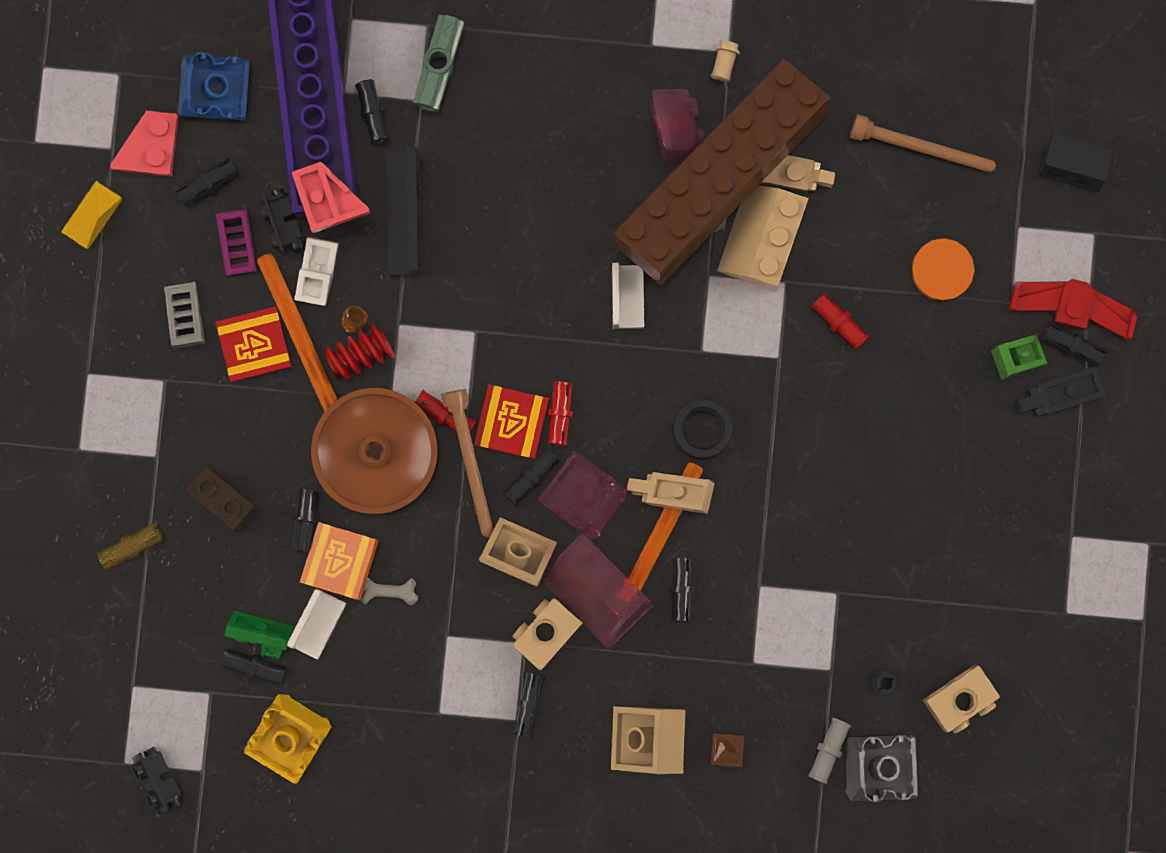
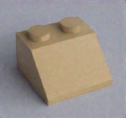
[611,706,685,774]

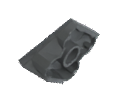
[843,735,918,802]

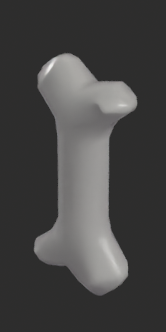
[361,577,418,605]

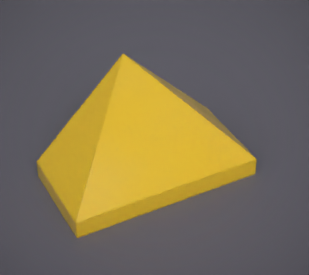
[61,181,122,250]

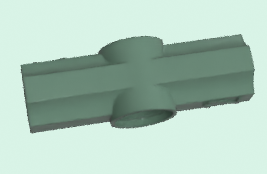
[413,15,465,112]

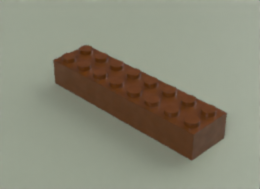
[613,59,831,285]

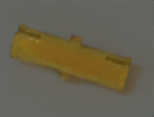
[97,523,162,570]

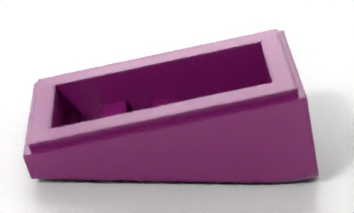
[216,208,257,276]

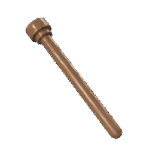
[850,114,996,172]
[441,389,493,537]

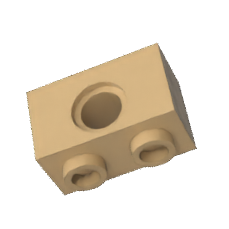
[512,598,582,671]
[923,665,1000,734]

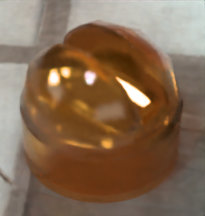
[341,305,368,333]

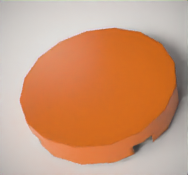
[912,238,975,301]

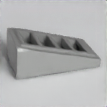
[164,282,205,349]

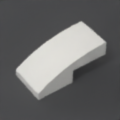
[295,237,339,306]

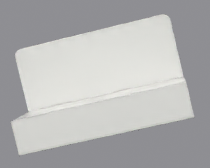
[612,263,644,329]
[287,589,347,660]

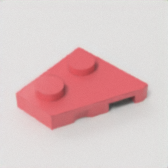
[110,111,179,177]
[291,162,370,233]

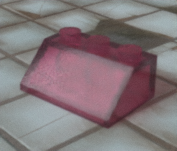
[544,533,653,649]

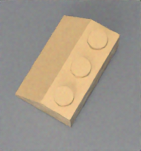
[717,185,809,291]

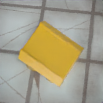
[244,694,331,784]

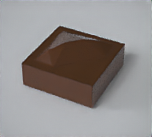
[710,733,744,767]

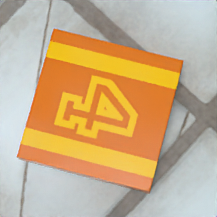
[300,522,379,600]

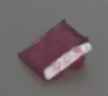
[538,451,628,540]

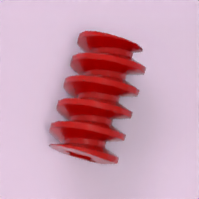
[325,325,396,383]

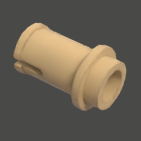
[711,40,740,82]

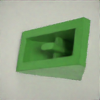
[991,335,1047,380]

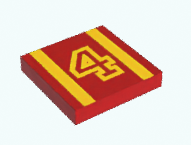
[216,307,292,383]
[474,384,549,460]

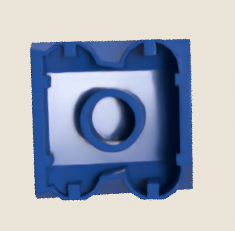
[178,52,250,121]

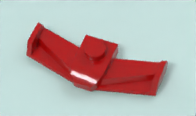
[1008,279,1137,341]

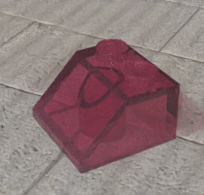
[650,89,705,163]

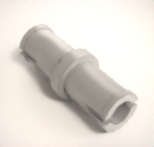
[808,718,851,784]

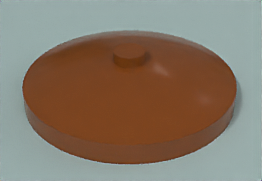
[311,388,438,514]

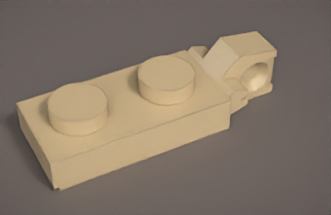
[761,155,835,192]
[627,472,714,514]

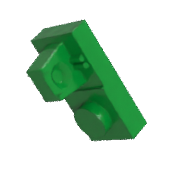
[225,611,295,660]

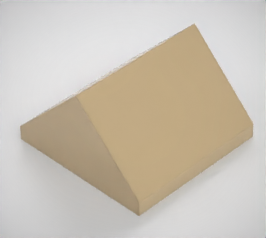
[479,517,557,587]

